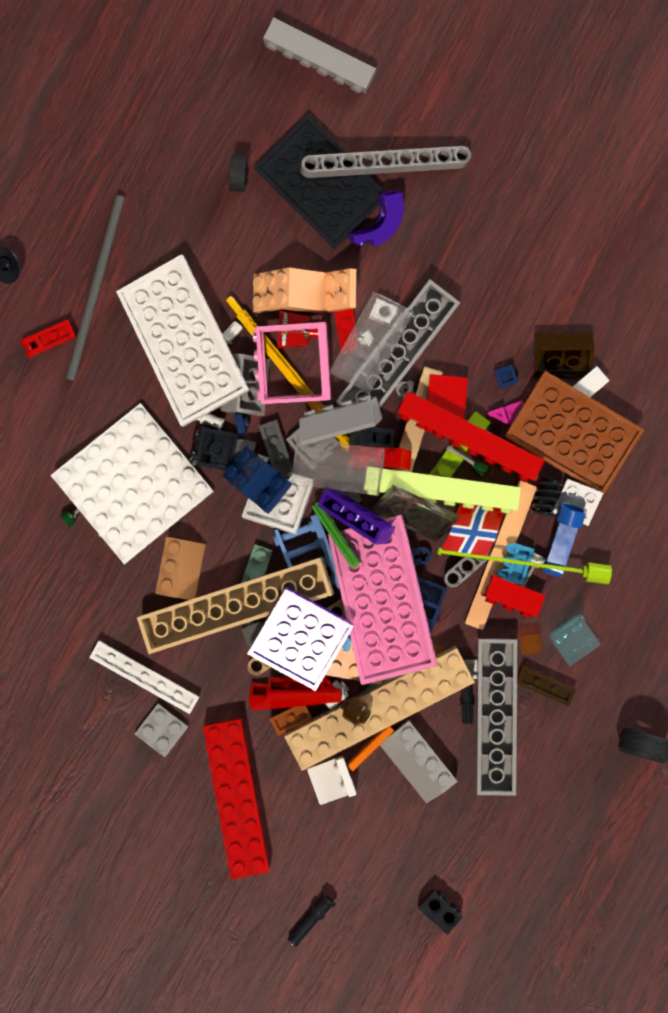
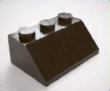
[533,332,595,378]

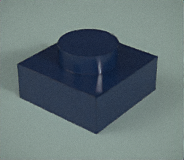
[494,365,518,389]
[234,414,249,435]

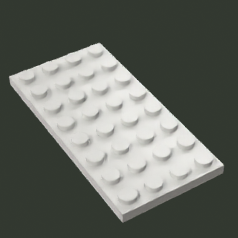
[116,254,249,427]

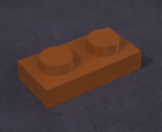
[270,706,313,736]

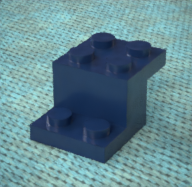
[222,446,293,515]
[417,577,447,635]

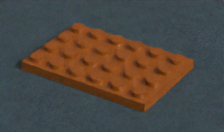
[504,370,644,495]

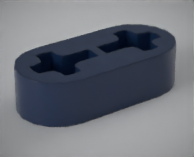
[411,547,431,566]

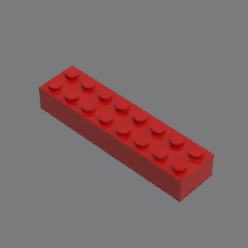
[203,717,270,880]

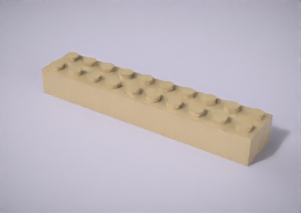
[137,557,334,654]
[284,646,475,771]

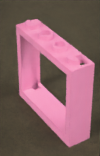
[253,322,331,404]

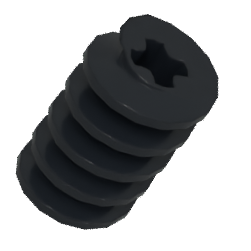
[531,475,563,517]

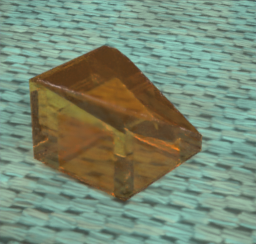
[519,633,542,655]

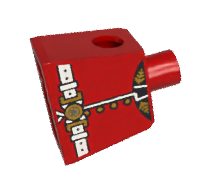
[277,311,319,349]

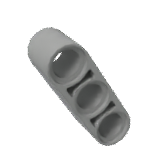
[443,551,491,587]

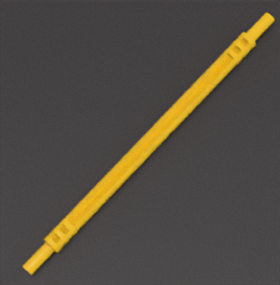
[226,296,350,452]

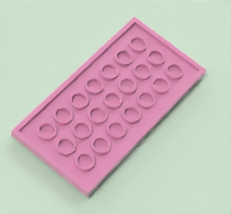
[328,515,437,685]

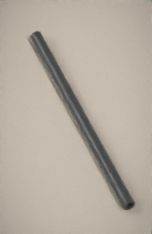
[65,195,125,381]

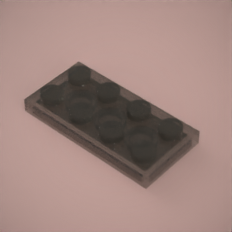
[372,485,458,542]

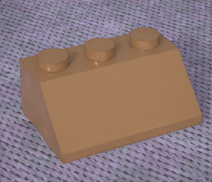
[155,537,206,600]

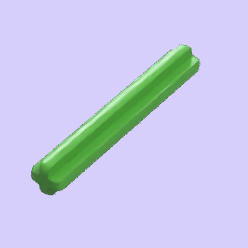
[312,502,360,568]

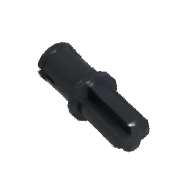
[460,685,475,724]

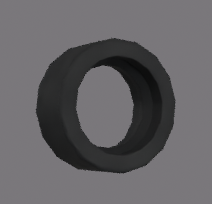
[229,154,247,192]

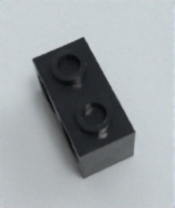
[349,427,395,448]
[418,888,463,935]

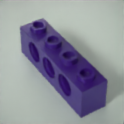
[317,489,395,545]

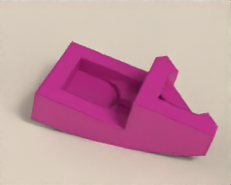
[488,401,524,425]

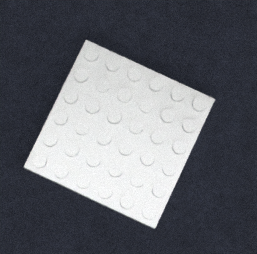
[50,403,214,565]

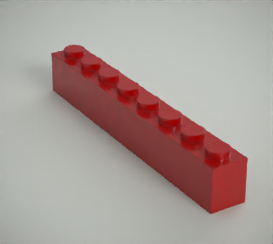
[395,391,545,483]

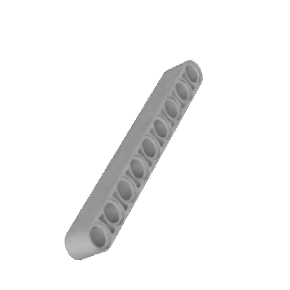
[300,146,471,178]

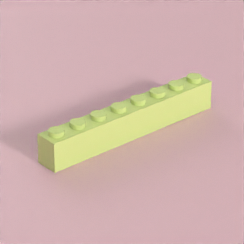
[363,467,521,514]

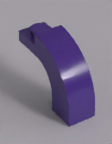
[348,190,404,247]

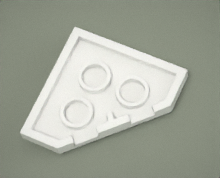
[242,474,315,535]

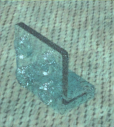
[547,613,600,666]

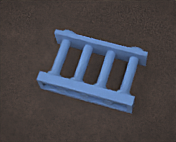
[273,515,340,588]

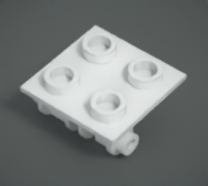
[553,479,603,526]

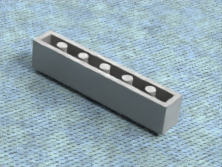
[263,17,376,94]

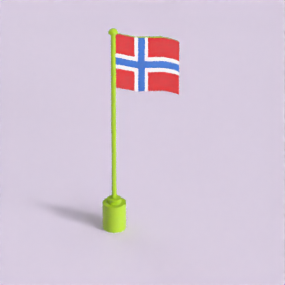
[437,503,612,584]

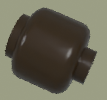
[341,697,371,726]

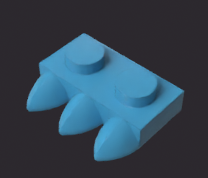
[498,543,534,586]

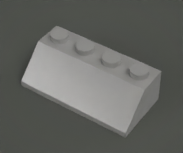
[299,395,382,445]
[380,719,457,803]

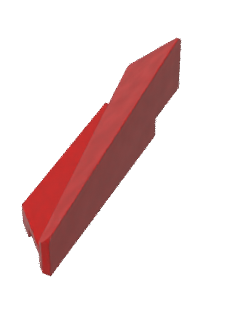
[249,677,342,711]

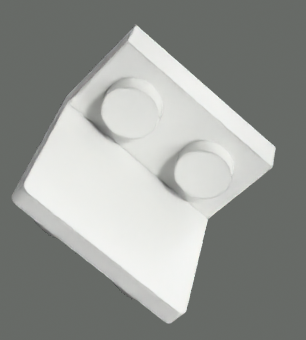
[308,756,356,805]

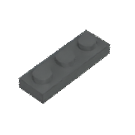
[259,420,295,478]

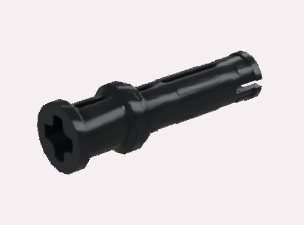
[287,893,336,947]

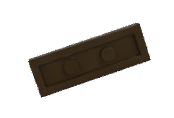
[517,666,576,707]

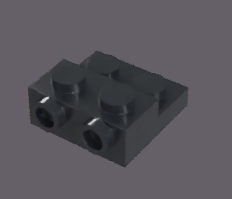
[189,427,238,471]

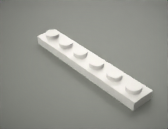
[89,640,199,714]

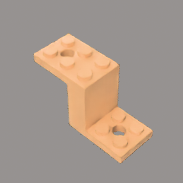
[253,268,356,314]

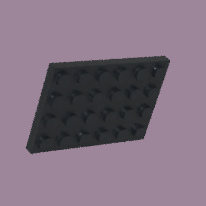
[254,115,385,250]

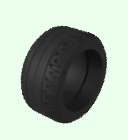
[618,728,668,763]

